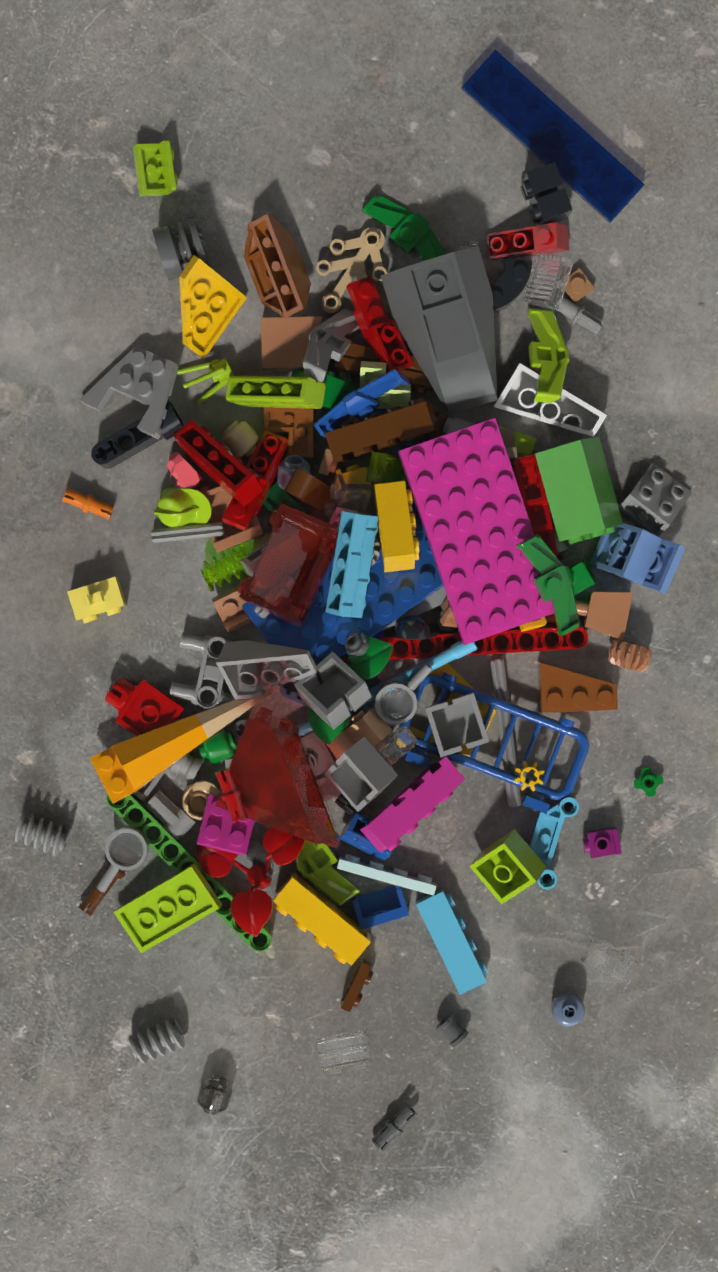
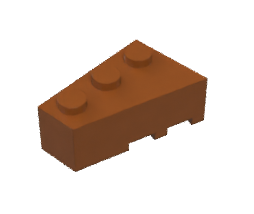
[538,662,618,713]

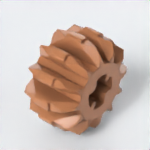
[608,639,652,672]

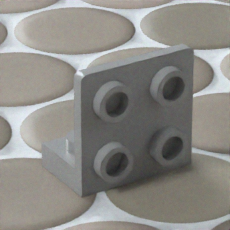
[618,463,691,537]

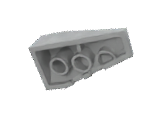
[216,640,318,700]

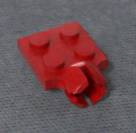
[105,677,185,736]

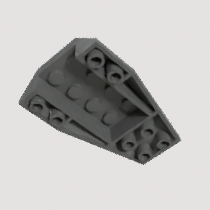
[381,246,497,415]

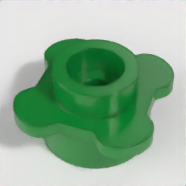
[633,767,664,797]

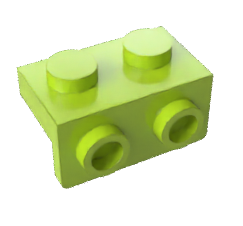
[133,140,178,197]

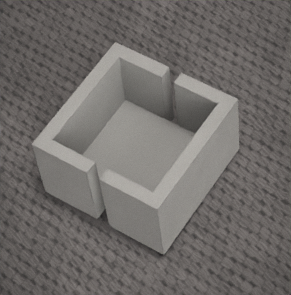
[294,652,372,730]
[425,692,489,757]
[324,737,398,812]

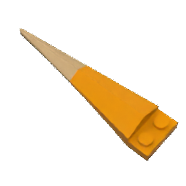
[89,689,278,804]

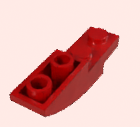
[346,276,413,372]
[222,430,288,531]

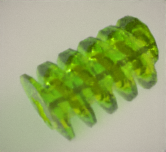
[200,543,249,592]

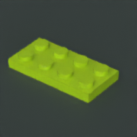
[114,863,222,953]

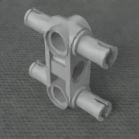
[169,632,235,709]

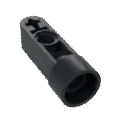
[91,399,184,469]

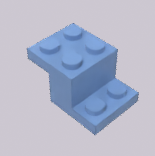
[589,523,686,594]

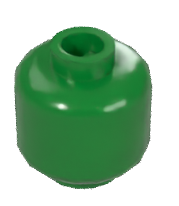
[198,728,237,763]

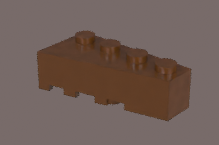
[325,398,441,462]

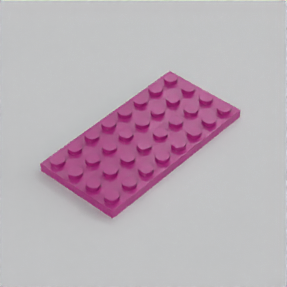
[398,418,554,645]

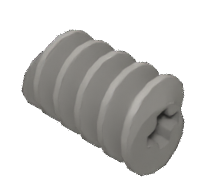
[15,811,72,857]
[128,1018,185,1064]

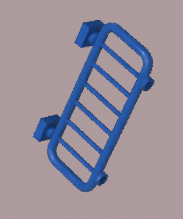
[399,672,589,814]

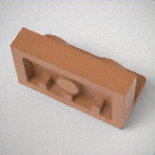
[212,580,263,633]

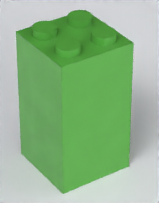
[535,437,623,544]

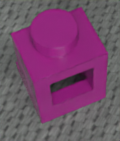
[582,827,622,858]

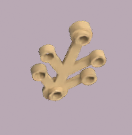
[316,227,387,314]

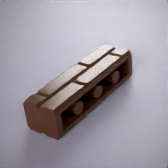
[334,342,433,395]

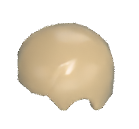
[182,780,221,820]

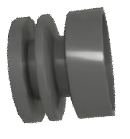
[152,217,209,281]

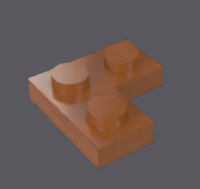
[264,407,315,458]

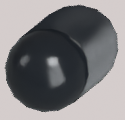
[394,616,441,640]

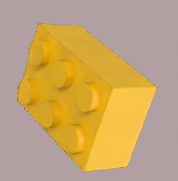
[374,481,419,573]

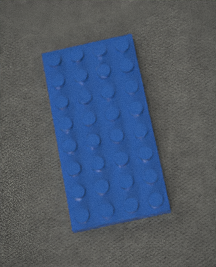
[242,502,443,682]

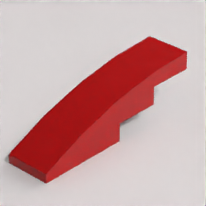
[514,454,558,558]

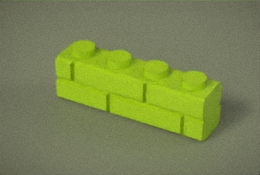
[225,376,326,409]

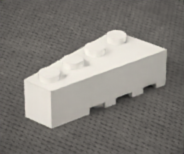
[494,363,607,437]

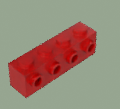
[173,419,263,507]

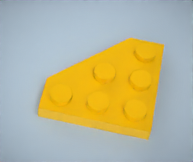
[179,256,247,359]

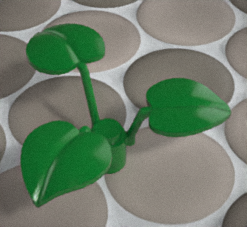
[308,636,393,745]

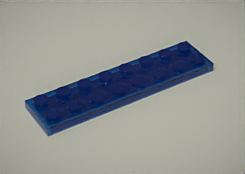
[461,49,645,223]

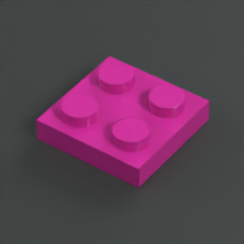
[197,794,258,856]

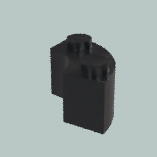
[490,260,532,313]

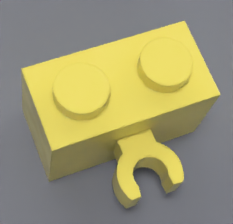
[67,577,127,624]

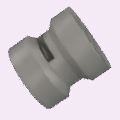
[171,753,204,782]

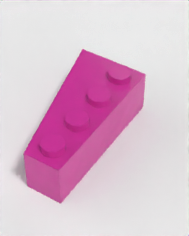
[360,756,465,852]

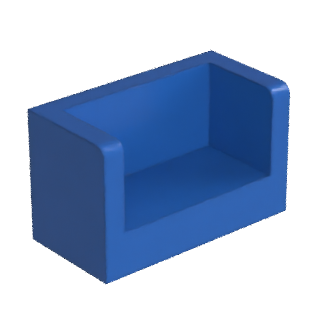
[352,885,409,930]

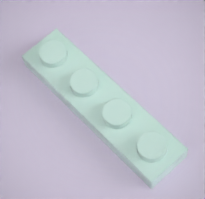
[337,854,436,896]

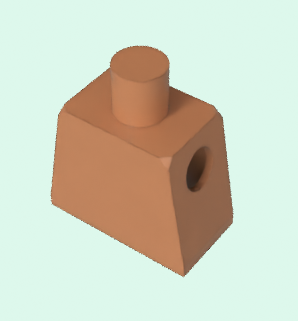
[575,592,633,640]

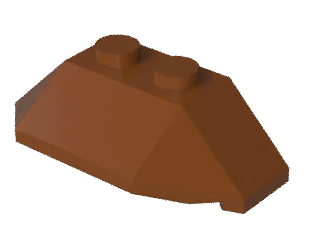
[244,214,311,318]

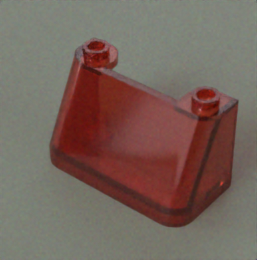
[238,503,339,627]

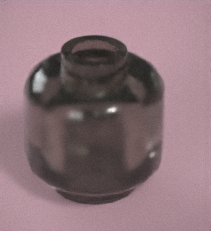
[197,1075,233,1115]

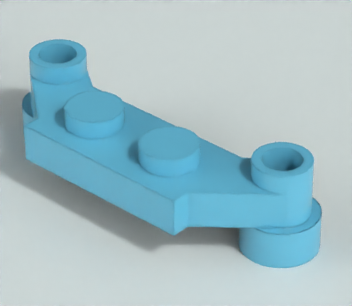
[529,796,579,890]

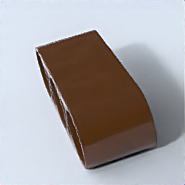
[284,467,333,512]

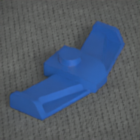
[314,369,410,438]

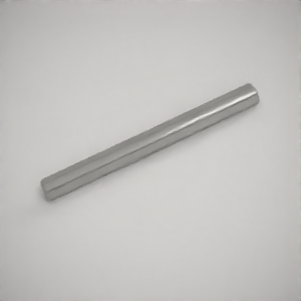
[490,659,522,807]

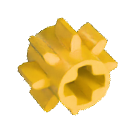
[513,761,545,792]

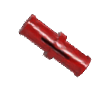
[215,767,248,823]

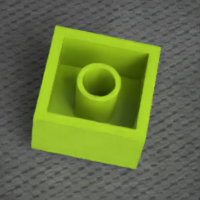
[469,829,546,905]

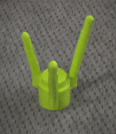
[177,358,233,405]

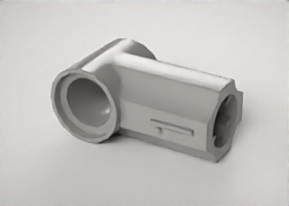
[145,790,196,840]

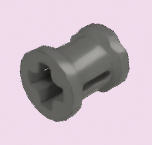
[436,1013,469,1047]

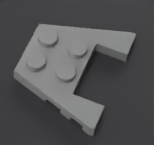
[80,346,179,440]

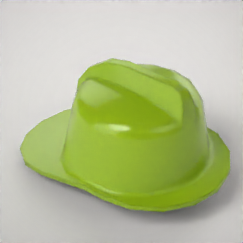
[153,487,212,527]

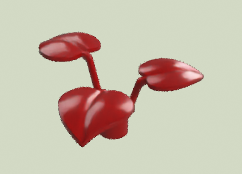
[196,823,307,937]

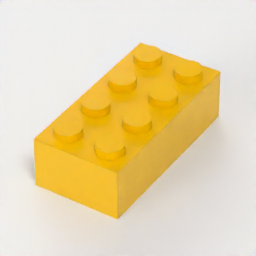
[273,872,371,966]

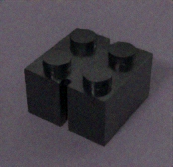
[520,162,573,225]

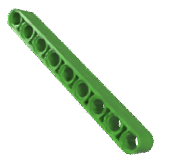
[106,794,272,952]

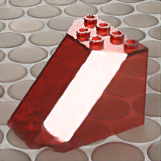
[215,706,339,848]

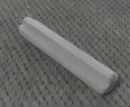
[151,522,225,543]

